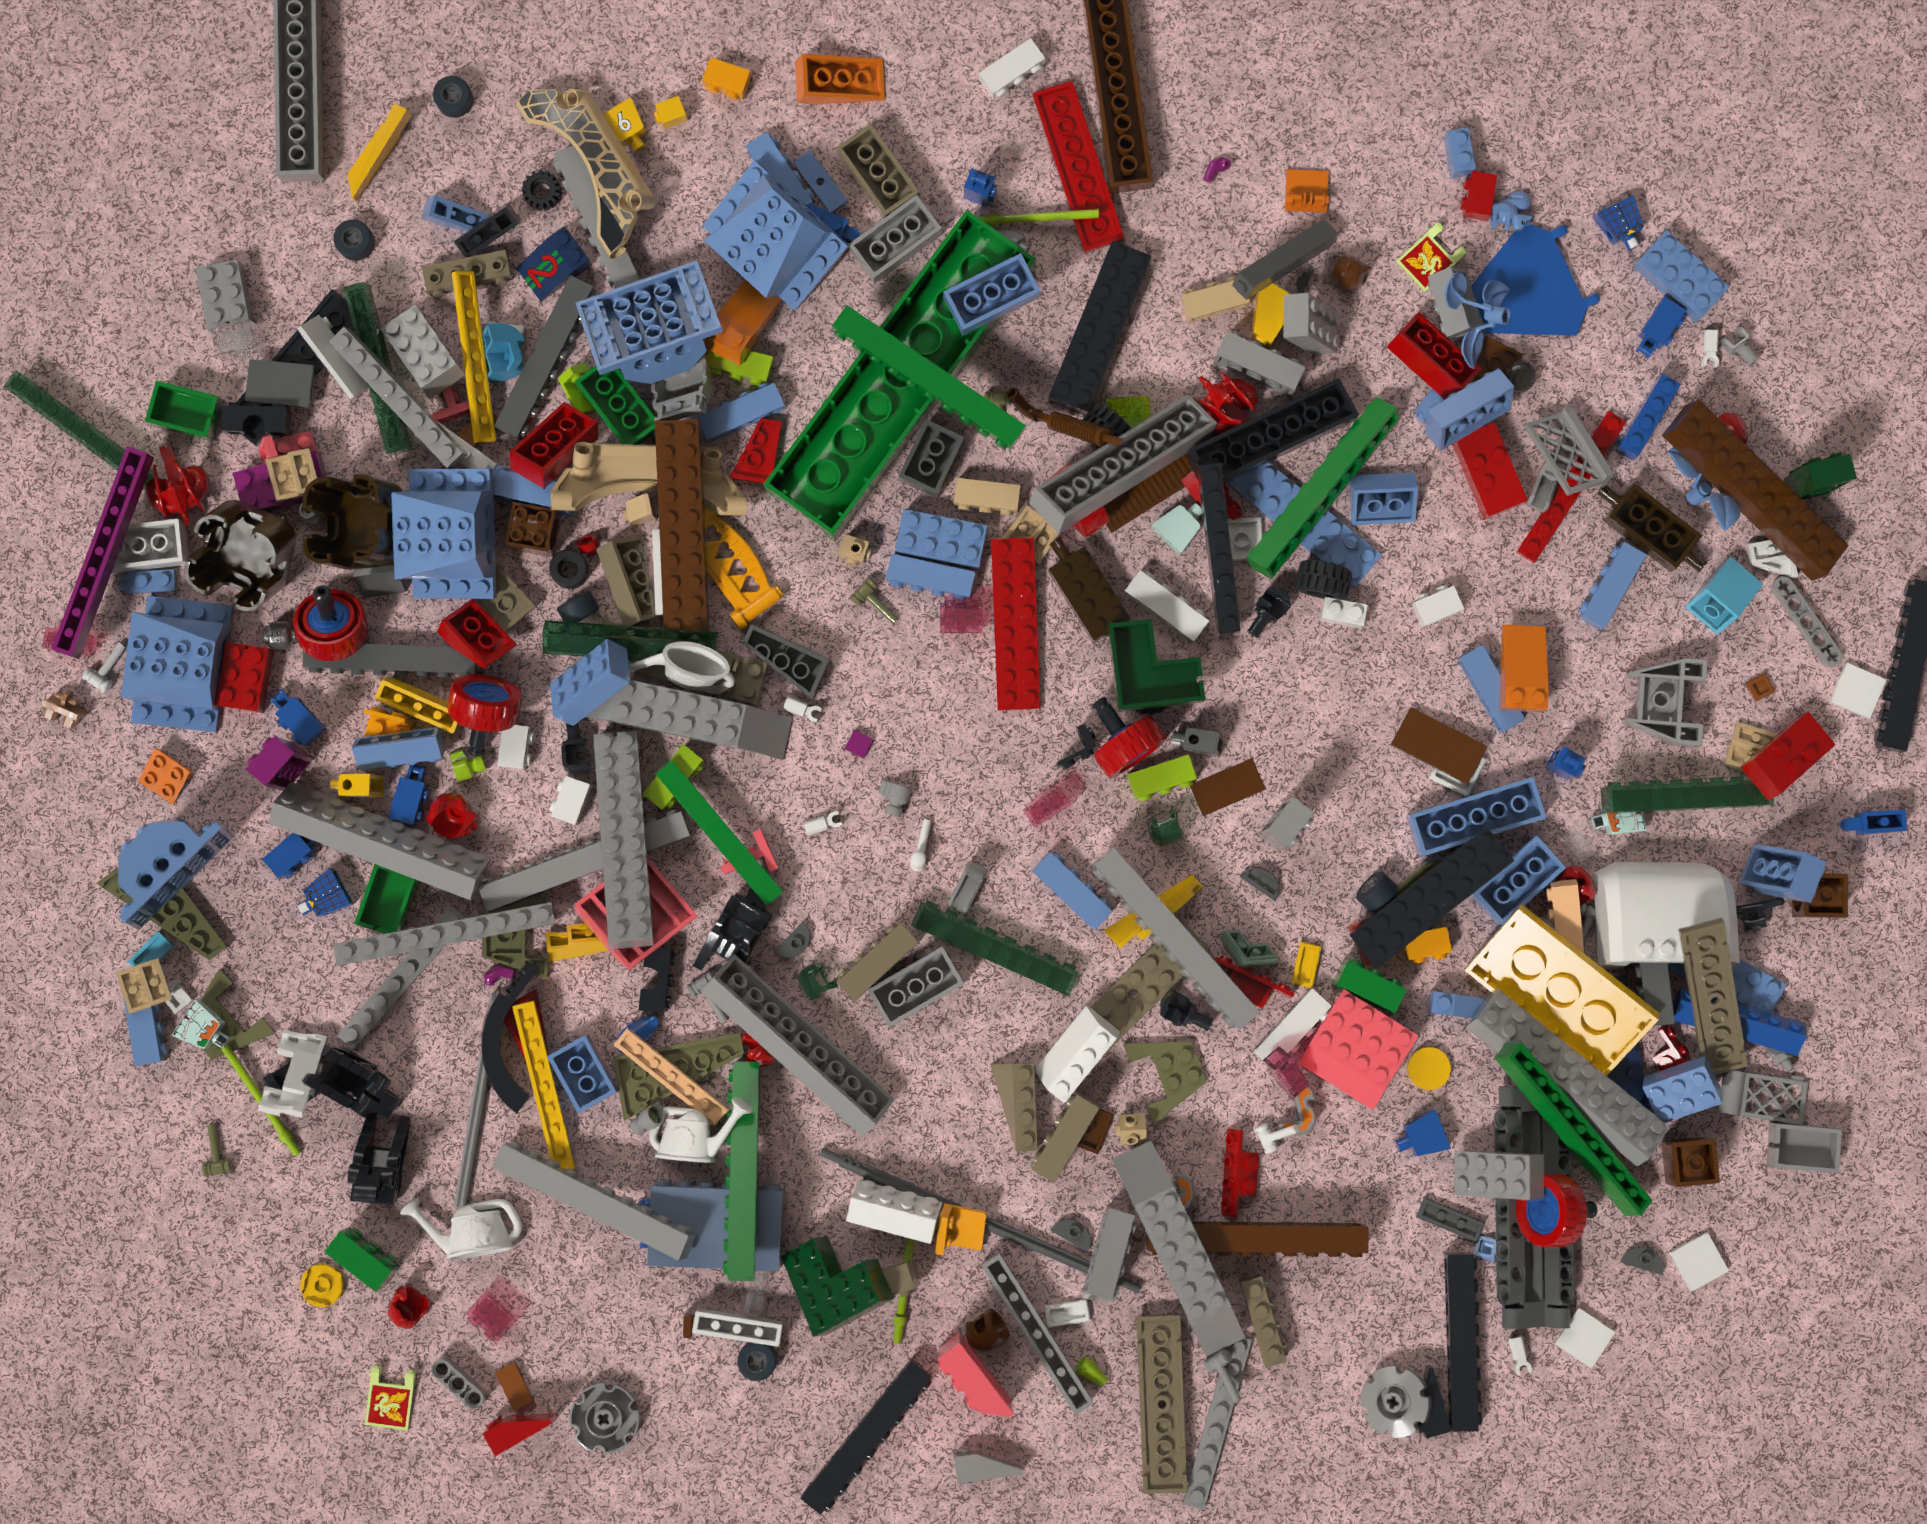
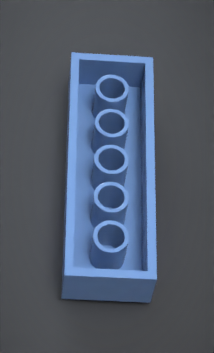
[1406,777,1547,857]

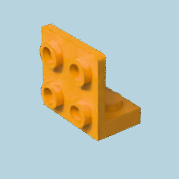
[363,706,413,737]
[935,1203,987,1256]

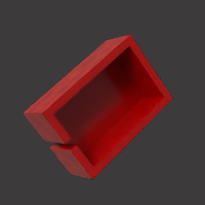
[215,641,274,714]

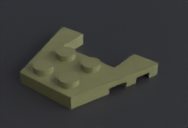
[482,894,548,978]
[200,969,276,1060]
[1123,1041,1206,1124]

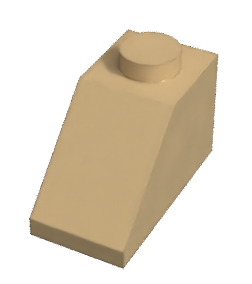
[623,493,657,526]

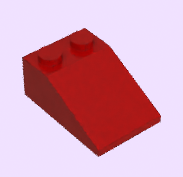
[437,599,517,669]
[482,1413,559,1457]

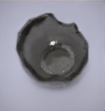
[1504,359,1537,393]

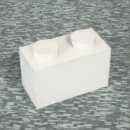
[1412,584,1464,628]
[1319,597,1368,629]
[497,725,534,770]
[550,776,592,826]

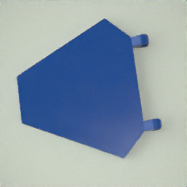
[1471,224,1601,336]

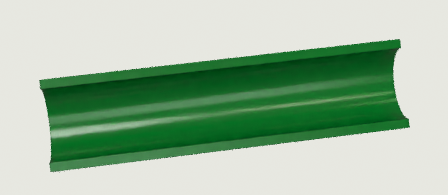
[763,209,1036,542]

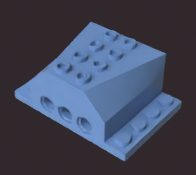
[702,160,849,311]
[576,260,723,384]
[391,469,497,599]
[121,596,234,733]
[118,817,233,930]

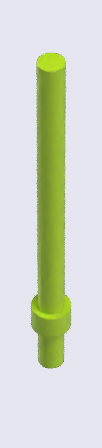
[978,209,1099,226]
[221,1045,302,1157]
[893,1238,915,1343]

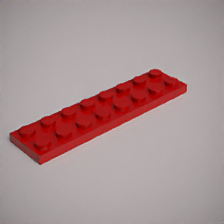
[1032,81,1125,253]
[991,537,1040,710]

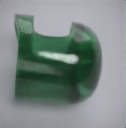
[1148,808,1183,846]
[798,963,839,1001]

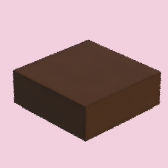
[683,1314,694,1338]

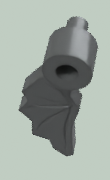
[1296,270,1314,294]

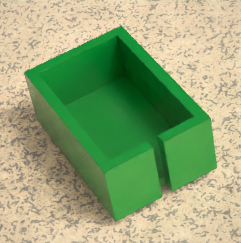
[145,380,224,442]
[354,864,419,934]
[1331,959,1407,1013]
[324,1227,400,1292]

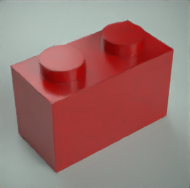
[1460,171,1497,221]

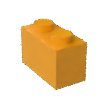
[702,57,752,101]
[1404,927,1452,964]

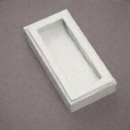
[1044,1299,1091,1328]

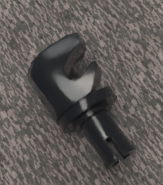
[1247,586,1292,638]
[561,722,593,774]
[1159,990,1213,1031]

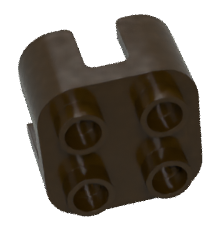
[303,474,403,570]
[184,499,296,611]

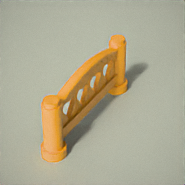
[704,507,783,632]

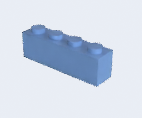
[745,132,814,207]
[697,382,786,444]
[1578,542,1647,631]
[886,554,975,602]
[1457,645,1526,734]
[352,727,446,771]
[1032,852,1113,931]
[123,997,168,1066]

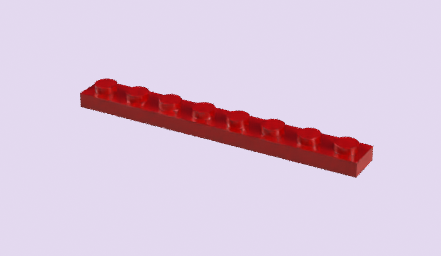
[1516,411,1626,564]

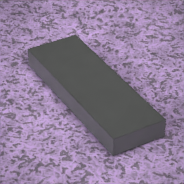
[1416,1197,1485,1242]

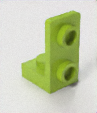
[558,362,594,413]

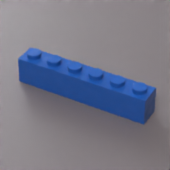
[1672,988,1807,1056]

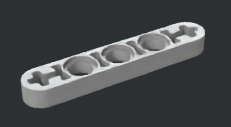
[1771,576,1842,667]

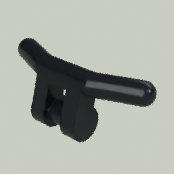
[1736,897,1785,931]

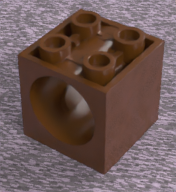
[505,502,561,558]
[1792,873,1848,918]
[1661,1136,1720,1187]

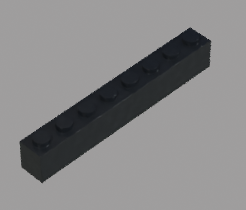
[1196,458,1241,634]
[1874,579,1927,753]
[1444,1252,1482,1432]
[800,1358,932,1515]

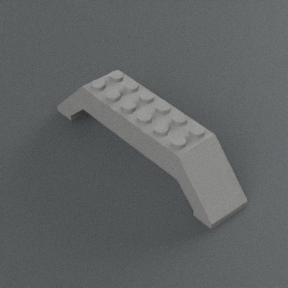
[584,680,792,760]
[1112,1140,1245,1357]

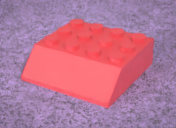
[574,857,698,971]
[1299,989,1419,1110]
[938,1331,1014,1417]

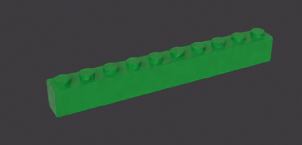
[832,305,1026,450]
[1247,397,1400,580]
[1494,1042,1653,1216]
[723,1062,760,1281]

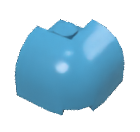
[482,323,525,382]

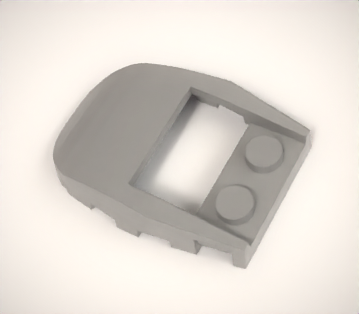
[651,353,712,421]

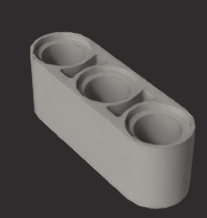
[431,1357,487,1409]

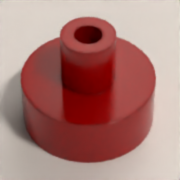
[577,534,600,556]

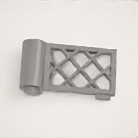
[1718,1068,1808,1125]

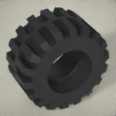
[1082,403,1132,448]
[1295,560,1353,600]

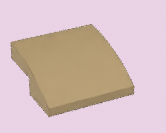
[265,448,317,502]
[1002,505,1060,564]
[1724,722,1777,772]
[115,958,172,1014]

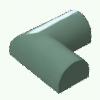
[1220,930,1278,968]

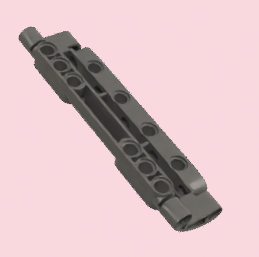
[1494,1086,1575,1329]

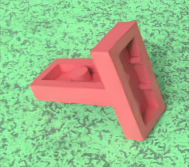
[432,385,470,424]
[258,431,317,464]
[720,829,779,875]

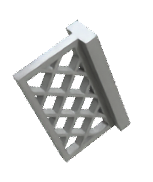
[1525,406,1614,495]

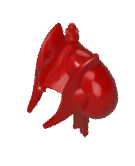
[1194,372,1258,436]
[145,442,210,526]

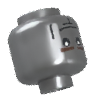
[264,622,297,650]

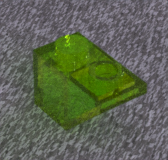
[1106,396,1151,423]

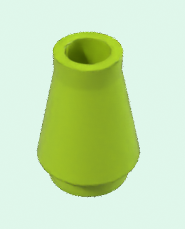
[1075,1356,1108,1387]

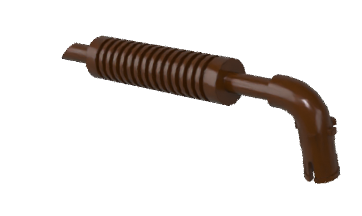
[1006,387,1123,447]

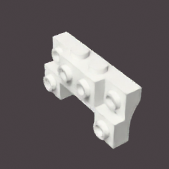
[258,1029,327,1118]

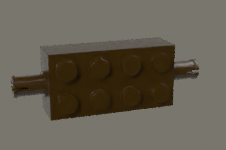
[1597,483,1707,573]
[1048,537,1131,643]

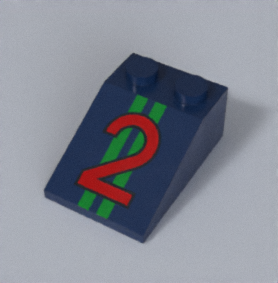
[516,226,592,302]

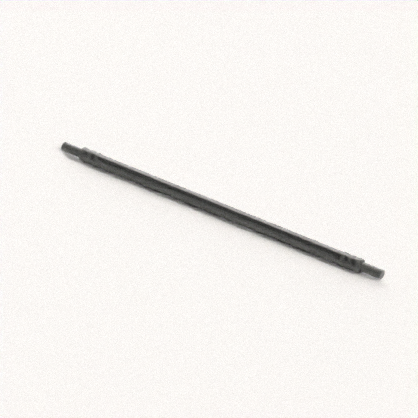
[820,1148,1142,1294]

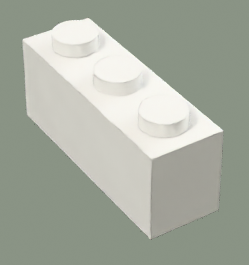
[979,38,1045,99]

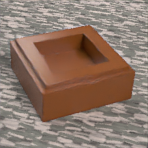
[1745,673,1775,702]

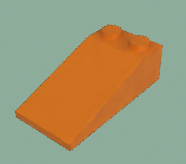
[795,54,885,104]
[703,280,782,366]
[1499,624,1549,712]

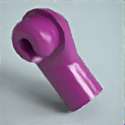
[1203,157,1231,183]
[483,965,515,986]

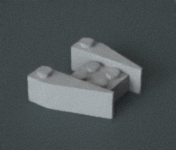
[1622,658,1708,748]

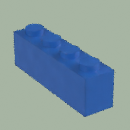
[1615,373,1681,461]

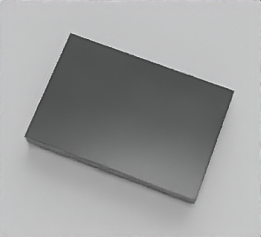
[245,359,315,409]

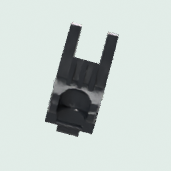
[693,888,773,971]
[302,1045,401,1118]
[347,1112,410,1206]

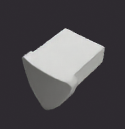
[166,979,194,1014]

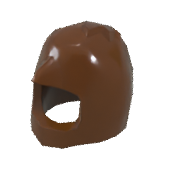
[1329,255,1371,292]
[965,1308,1009,1352]

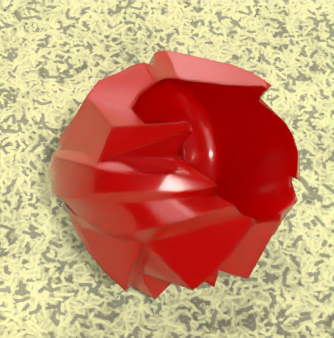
[426,792,479,839]

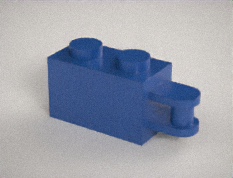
[964,168,998,207]
[808,203,860,244]
[1635,297,1686,359]
[270,689,327,746]
[1544,746,1586,780]
[388,765,430,826]
[1840,809,1907,835]
[262,832,316,879]

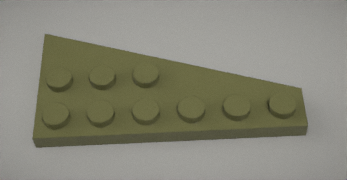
[96,868,228,960]
[613,1032,745,1121]

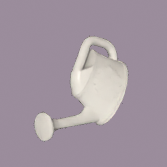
[628,642,735,694]
[649,1097,753,1163]
[400,1197,522,1260]

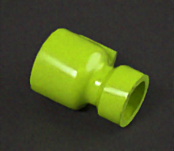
[449,750,487,782]

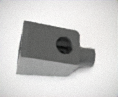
[1172,727,1223,758]

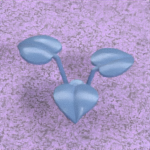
[1444,272,1511,369]
[1667,447,1740,531]

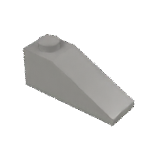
[954,1448,1023,1484]

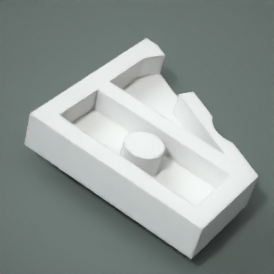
[1746,540,1798,578]

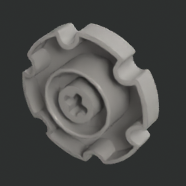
[1361,1366,1431,1438]
[569,1382,640,1454]

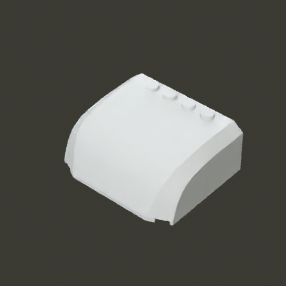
[1593,862,1740,969]

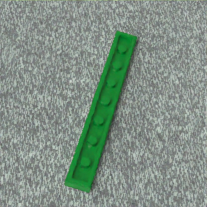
[656,760,783,906]

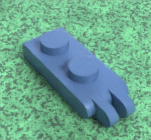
[117,569,177,594]

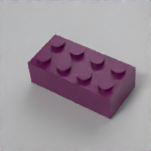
[233,450,327,512]
[245,736,313,791]

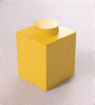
[654,95,688,130]

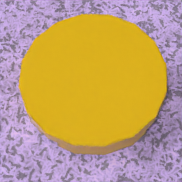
[1407,1047,1451,1090]
[300,1263,344,1307]

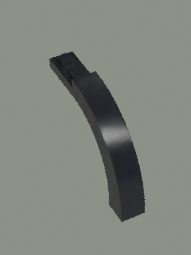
[480,961,540,1114]

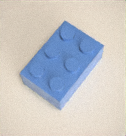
[547,1035,619,1114]
[1642,1056,1723,1123]

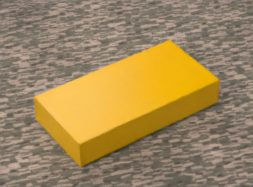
[1291,941,1322,988]

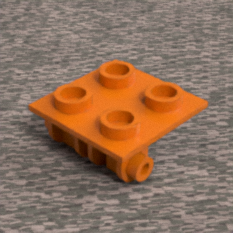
[1285,169,1329,213]
[138,747,194,805]

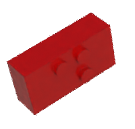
[1387,312,1482,400]
[509,402,598,489]
[1452,422,1528,520]
[1741,711,1836,800]

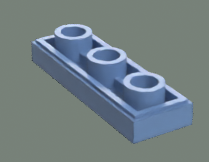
[793,151,848,213]

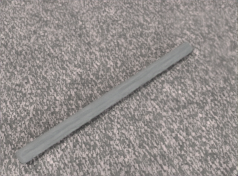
[454,993,496,1207]

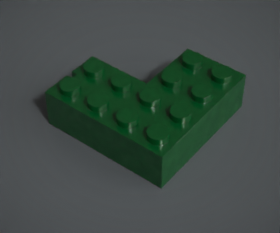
[1107,619,1206,712]
[781,1236,894,1337]

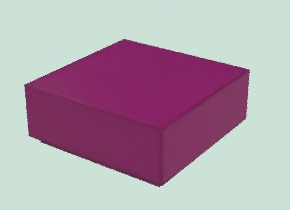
[844,730,873,759]

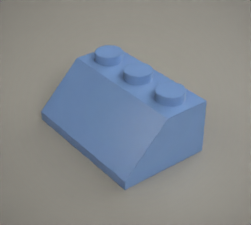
[1349,472,1418,525]

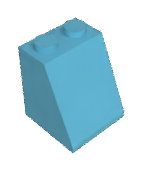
[1685,557,1764,634]

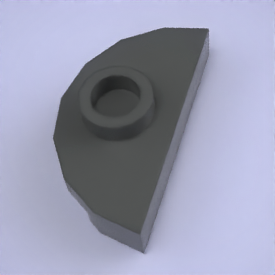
[1240,868,1279,902]
[774,921,810,958]
[1050,1219,1090,1252]
[1620,1247,1664,1276]

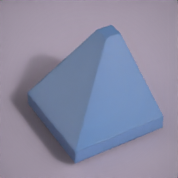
[1473,1235,1496,1263]

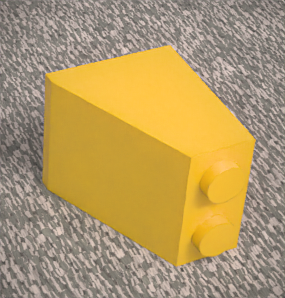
[1250,284,1289,350]

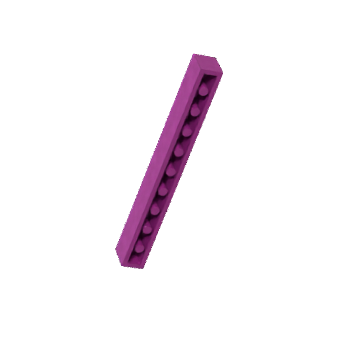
[51,446,154,659]

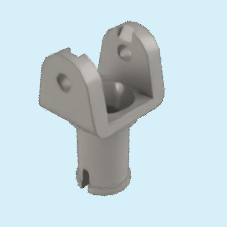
[1720,326,1760,367]

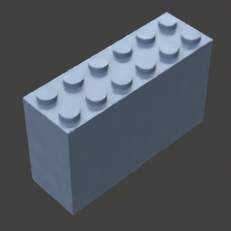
[647,1179,785,1271]

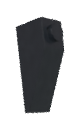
[454,202,521,258]
[1418,1365,1452,1439]

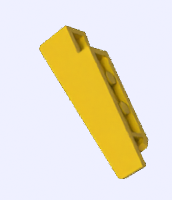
[347,104,412,202]
[1104,875,1203,948]
[545,923,608,962]

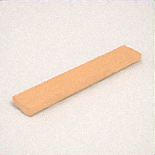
[614,1028,729,1126]

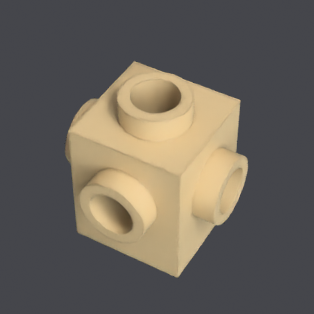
[838,534,872,566]
[1115,1113,1147,1145]

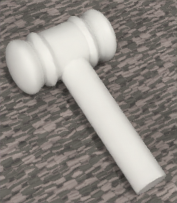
[82,643,126,693]
[910,819,932,872]
[1255,1123,1300,1154]

